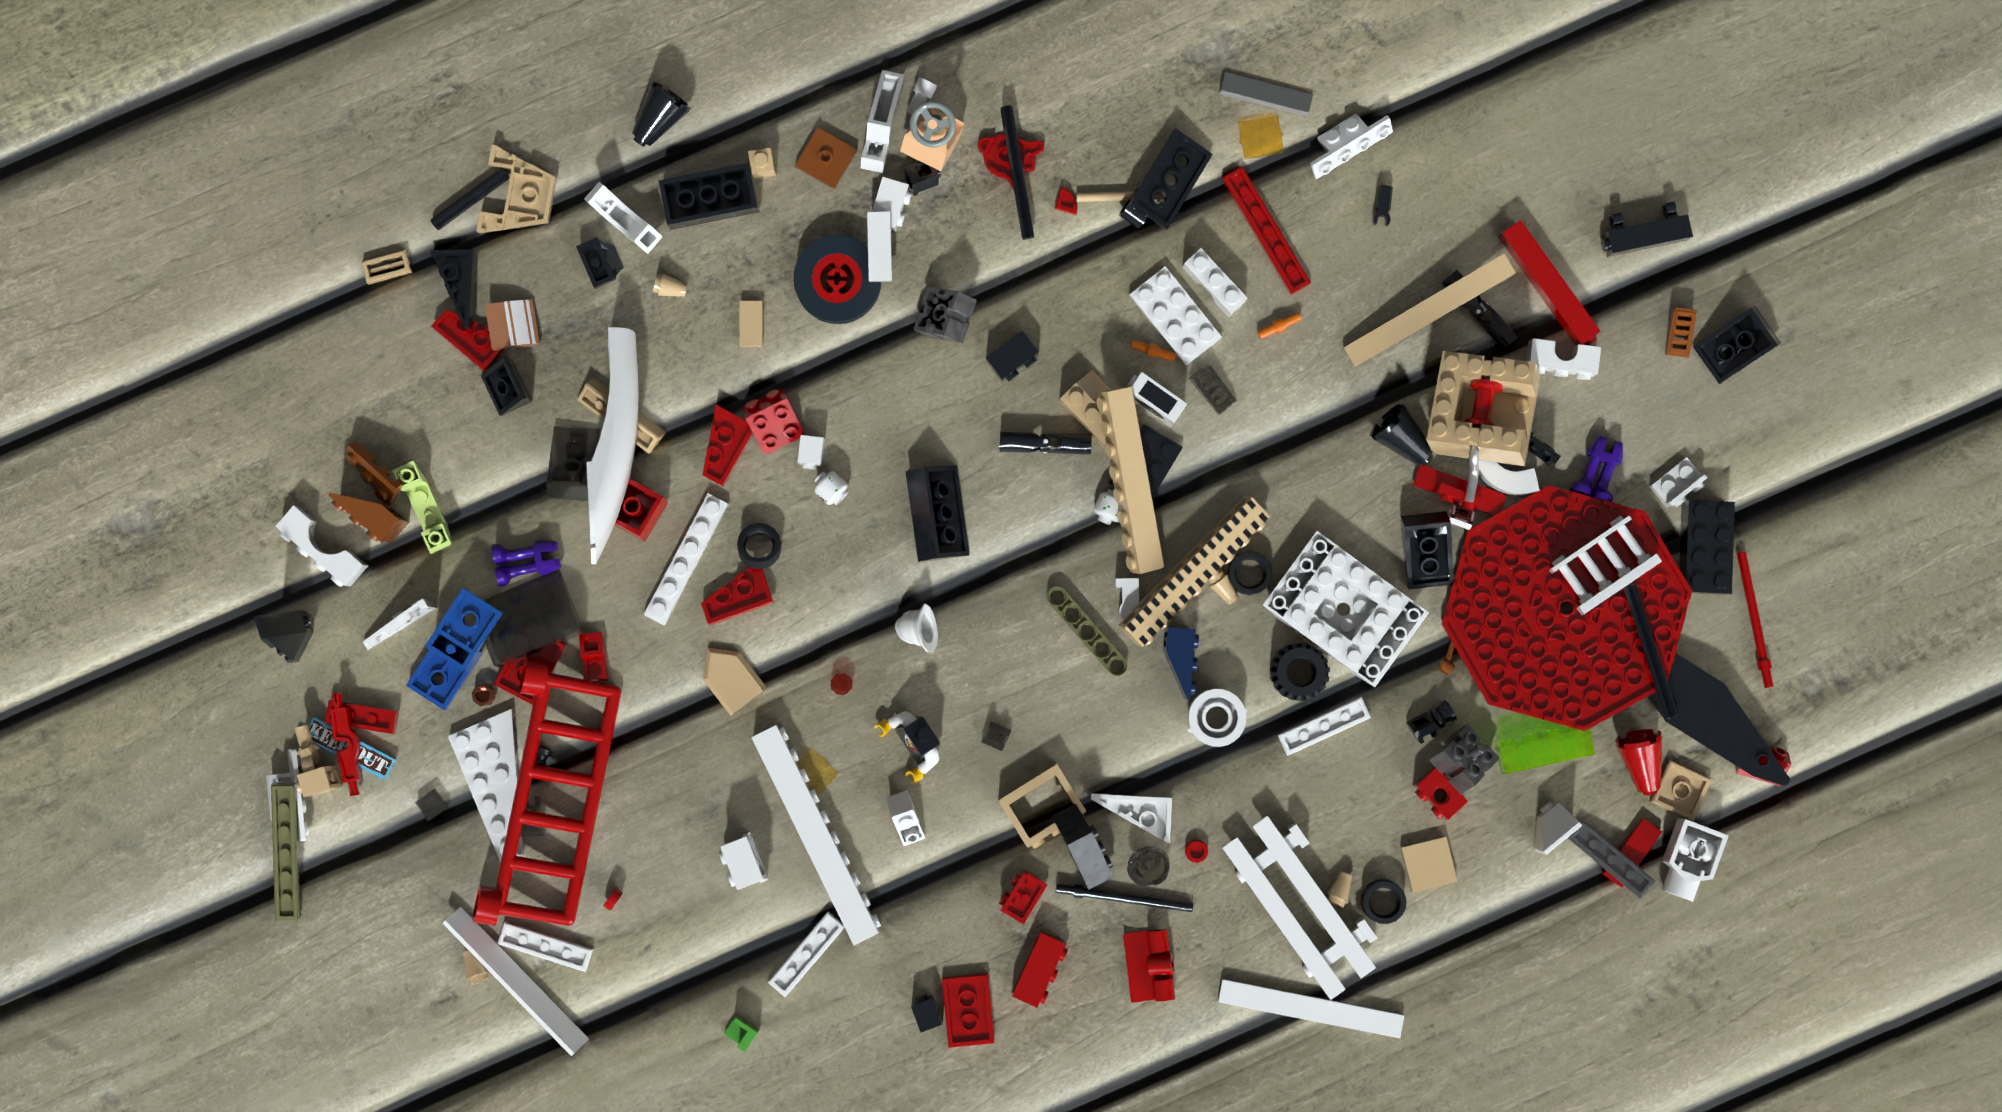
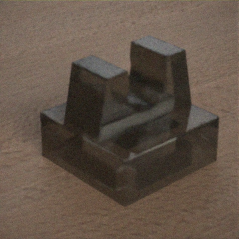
[982,721,1012,751]

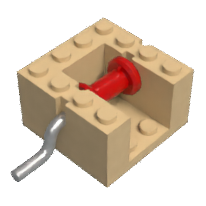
[1426,351,1541,502]

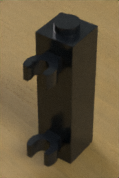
[1601,202,1693,257]

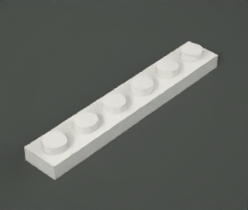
[644,493,729,626]

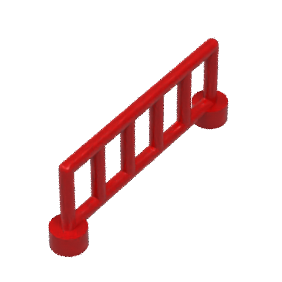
[473,657,622,926]

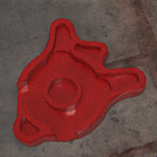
[978,134,1044,191]

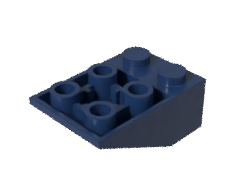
[1163,627,1199,699]

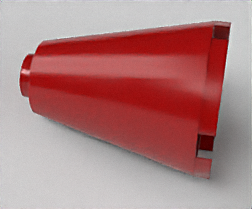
[1615,729,1663,796]

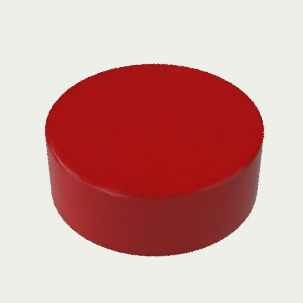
[1185,839,1208,863]
[603,887,623,910]

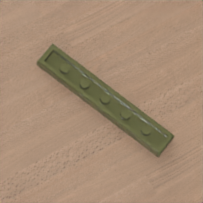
[271,783,300,921]

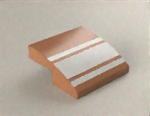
[485,300,540,351]

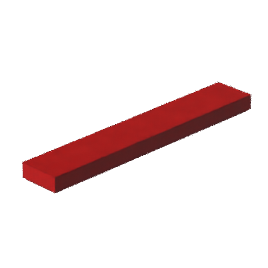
[1222,166,1311,295]

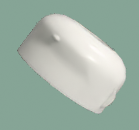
[1187,689,1247,747]

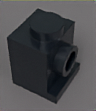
[904,161,941,196]

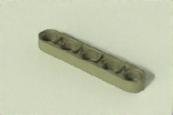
[1047,586,1128,676]

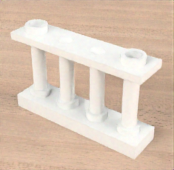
[1549,516,1662,615]

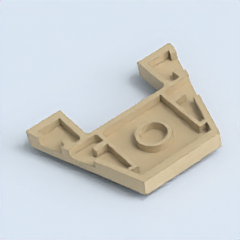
[476,144,557,233]

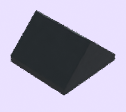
[481,357,532,416]

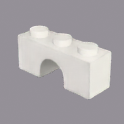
[1182,248,1248,318]
[1526,338,1601,380]

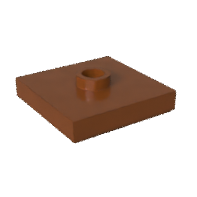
[795,127,857,190]

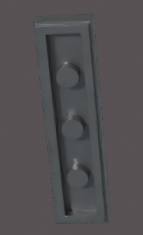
[1568,820,1656,899]

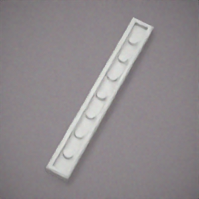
[443,907,589,1056]
[1218,979,1404,1038]

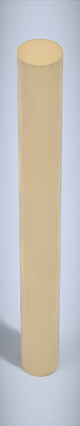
[1077,191,1164,202]

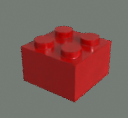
[614,478,668,542]

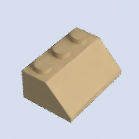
[1059,370,1139,449]

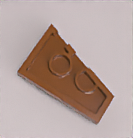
[345,441,403,506]

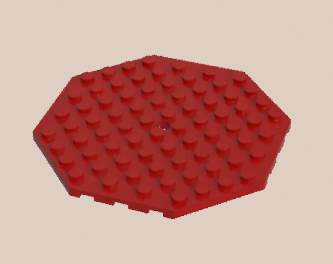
[1441,485,1692,731]

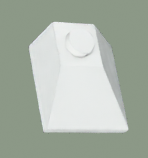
[1534,802,1582,855]

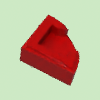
[1055,187,1078,216]

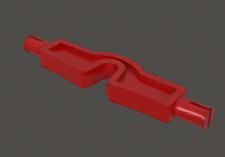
[330,693,361,796]

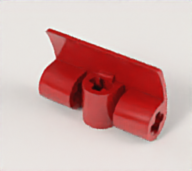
[1123,929,1175,1003]

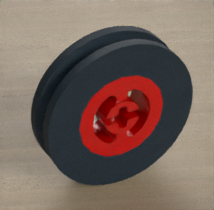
[794,235,881,324]

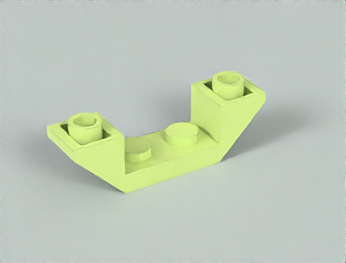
[392,461,452,554]

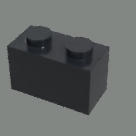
[986,331,1039,382]

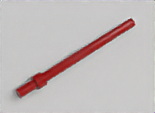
[1737,551,1774,688]

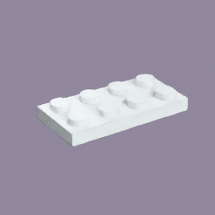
[1129,266,1222,366]

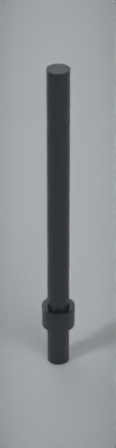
[1055,884,1193,912]

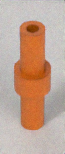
[1257,312,1302,340]
[1130,339,1177,362]

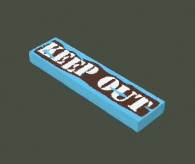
[309,717,396,780]

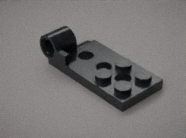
[1119,129,1213,230]

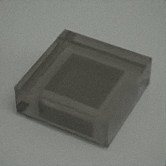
[415,788,448,821]

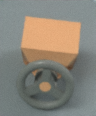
[900,101,964,171]

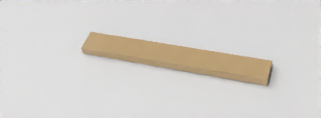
[1344,253,1516,367]

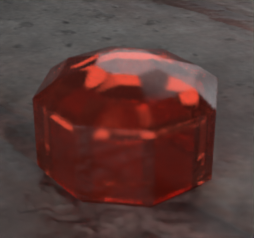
[831,673,853,695]

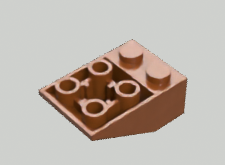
[328,493,409,543]

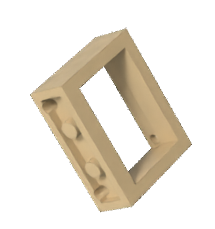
[998,763,1086,849]

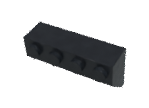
[905,465,970,562]

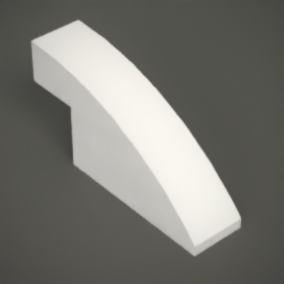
[861,70,904,173]

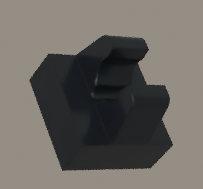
[1406,712,1438,744]

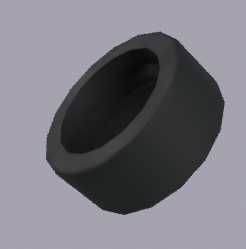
[737,523,781,569]
[1228,551,1272,595]
[1361,879,1407,924]

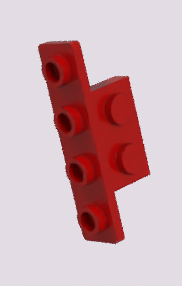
[1413,465,1506,515]

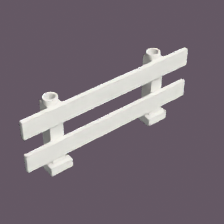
[1222,816,1377,1000]

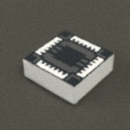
[1449,501,1476,530]

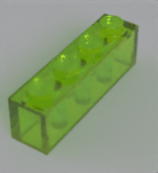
[1495,727,1596,774]

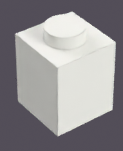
[797,435,825,470]

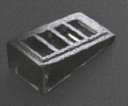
[1189,364,1237,415]

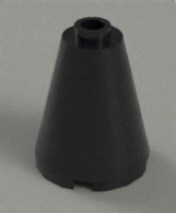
[632,81,691,147]
[1370,404,1433,465]

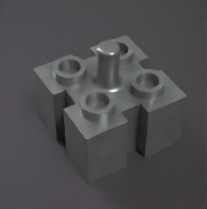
[913,286,977,344]
[1429,724,1499,795]

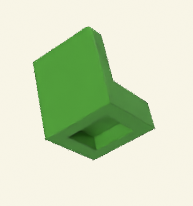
[724,1014,760,1052]

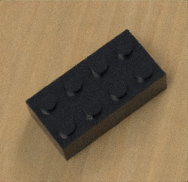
[658,163,760,230]
[1679,500,1735,595]

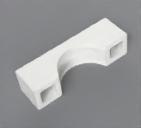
[275,505,368,587]

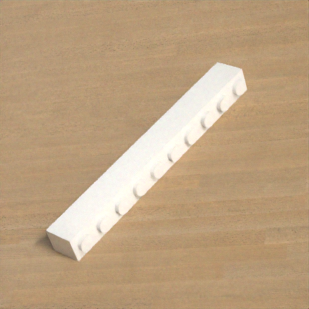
[751,725,881,945]

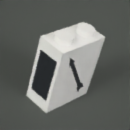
[1127,372,1187,427]

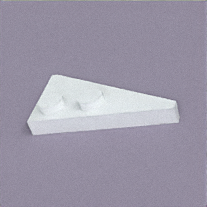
[363,598,437,650]

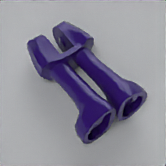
[1570,434,1623,502]
[491,540,562,587]

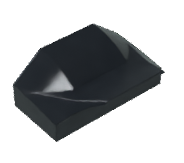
[576,237,624,289]

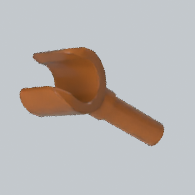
[1439,642,1455,675]

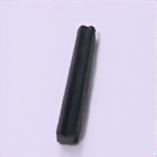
[431,168,509,230]

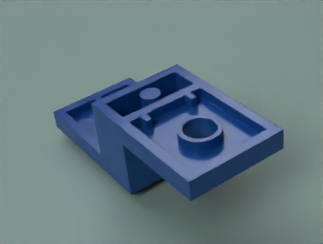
[406,588,503,710]

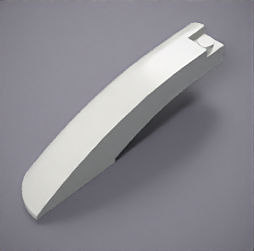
[587,327,639,564]

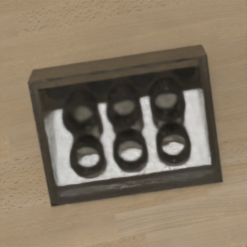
[484,569,585,668]

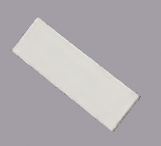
[867,212,892,282]

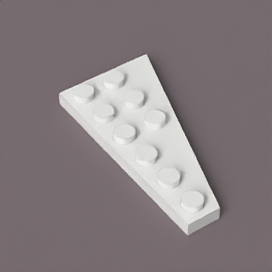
[448,709,524,862]

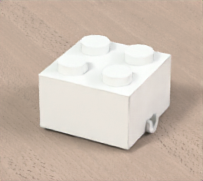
[719,832,769,890]

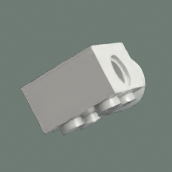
[1662,818,1729,902]

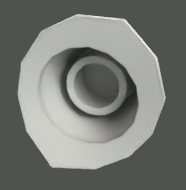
[895,604,938,653]

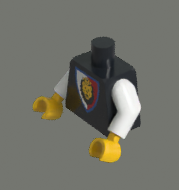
[874,711,940,784]

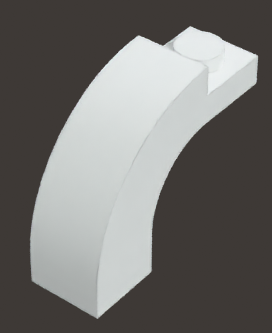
[584,182,662,254]
[1478,460,1540,496]

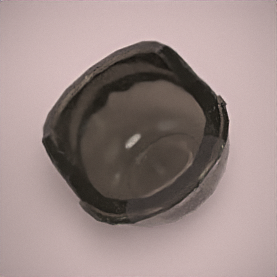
[1127,846,1170,886]

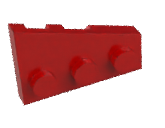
[431,309,505,372]
[702,405,753,487]
[701,567,774,626]

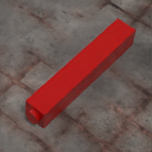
[1498,220,1601,345]

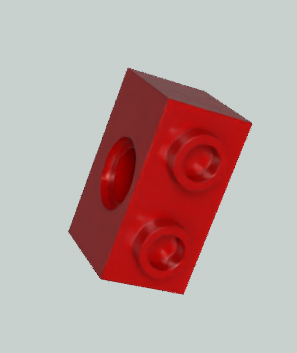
[1413,767,1468,820]

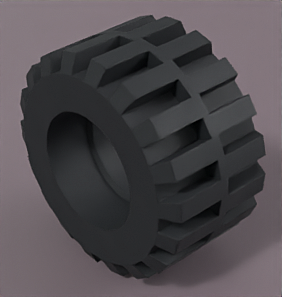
[1269,643,1330,701]

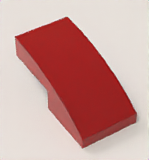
[579,632,608,682]

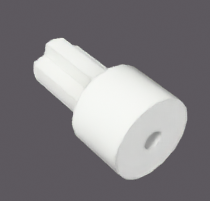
[907,77,937,115]

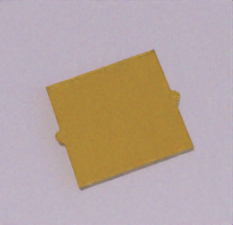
[1238,116,1284,160]
[797,749,839,796]

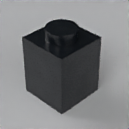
[911,994,943,1033]

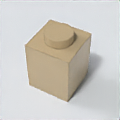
[748,148,776,179]

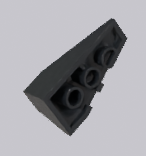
[254,610,314,663]

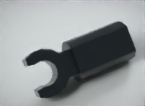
[1372,185,1393,227]

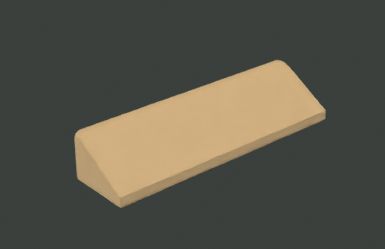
[577,378,666,454]

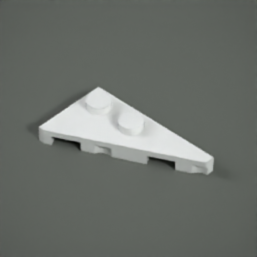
[1091,793,1172,843]

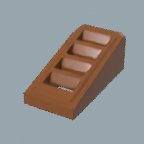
[1665,308,1697,358]

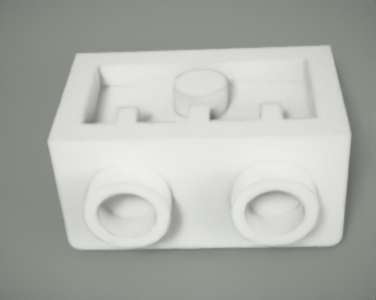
[1650,457,1708,507]

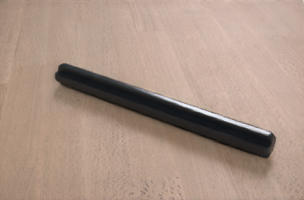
[1000,105,1034,240]
[1624,584,1678,719]

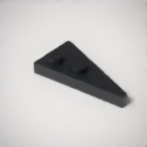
[431,249,476,329]

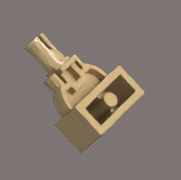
[294,725,342,797]

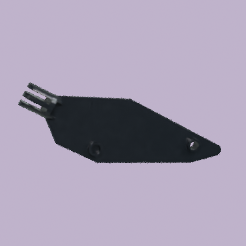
[1648,653,1790,786]

